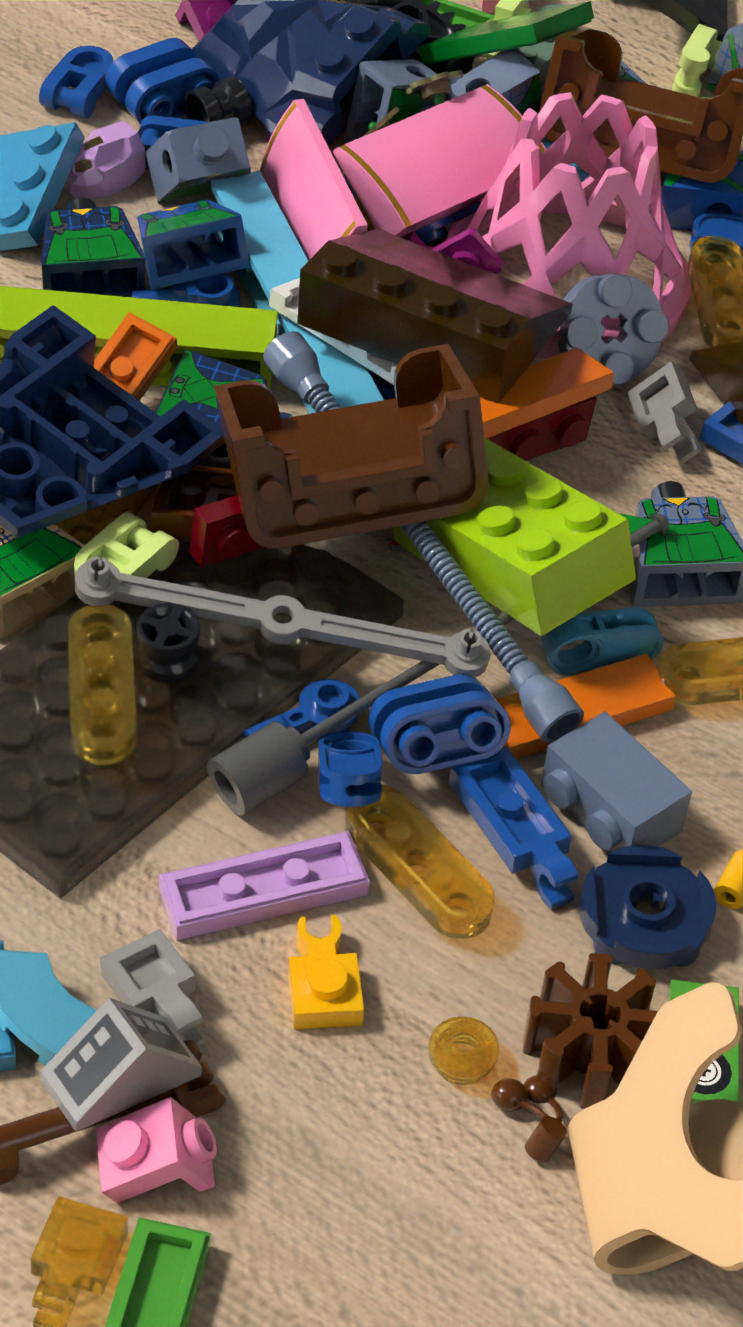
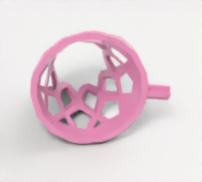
[447,92,691,359]

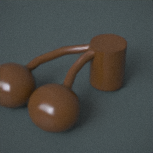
[491,1075,567,1163]

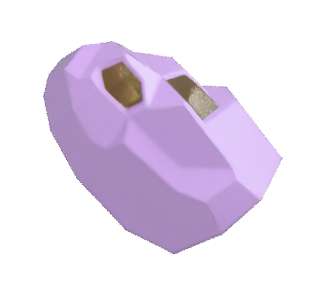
[63,121,146,199]

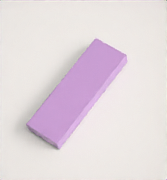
[159,831,370,941]

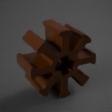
[523,953,658,1109]

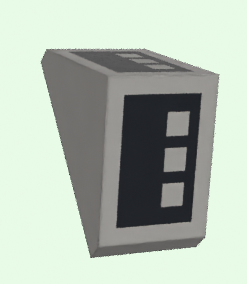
[40,998,202,1132]

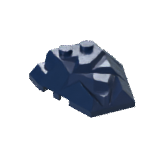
[192,0,431,147]
[0,305,225,538]

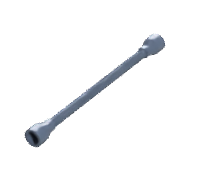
[263,331,584,743]

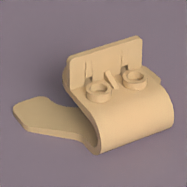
[568,982,743,1275]

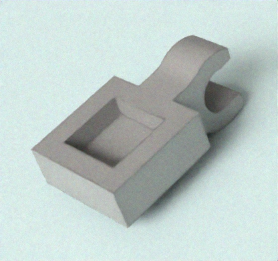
[627,361,701,464]
[100,929,203,1046]

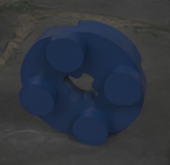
[580,845,716,969]

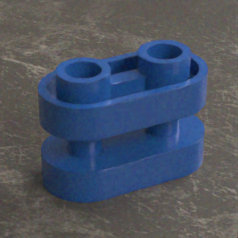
[105,38,219,124]
[368,674,511,774]

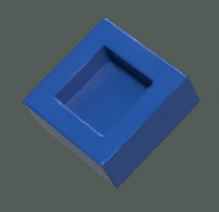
[699,401,743,464]

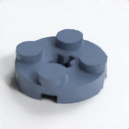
[557,273,669,385]

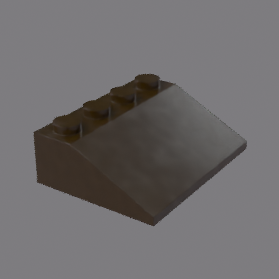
[297,229,573,403]

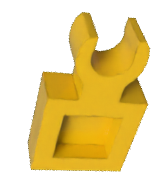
[288,915,364,1030]

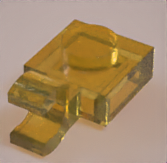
[30,1196,128,1327]

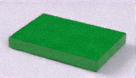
[418,1,594,65]

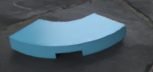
[0,950,97,1066]

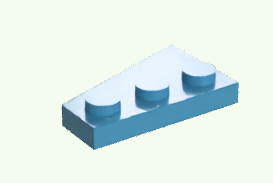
[0,122,85,251]

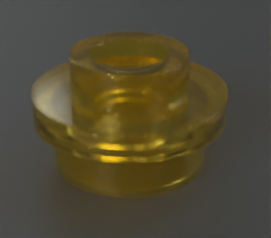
[429,1016,499,1085]

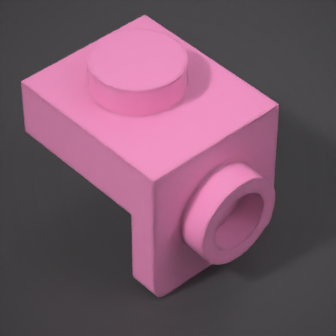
[96,1097,217,1204]

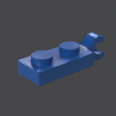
[449,747,578,909]

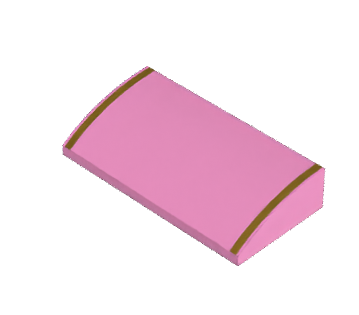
[333,84,546,237]
[260,99,368,261]

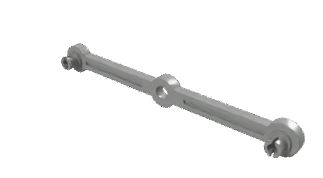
[75,556,491,677]

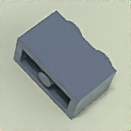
[541,711,692,853]

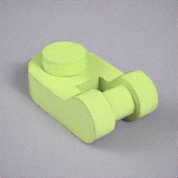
[672,24,722,97]
[74,512,179,578]

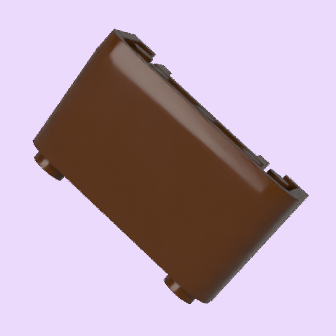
[539,26,743,183]
[214,344,489,548]

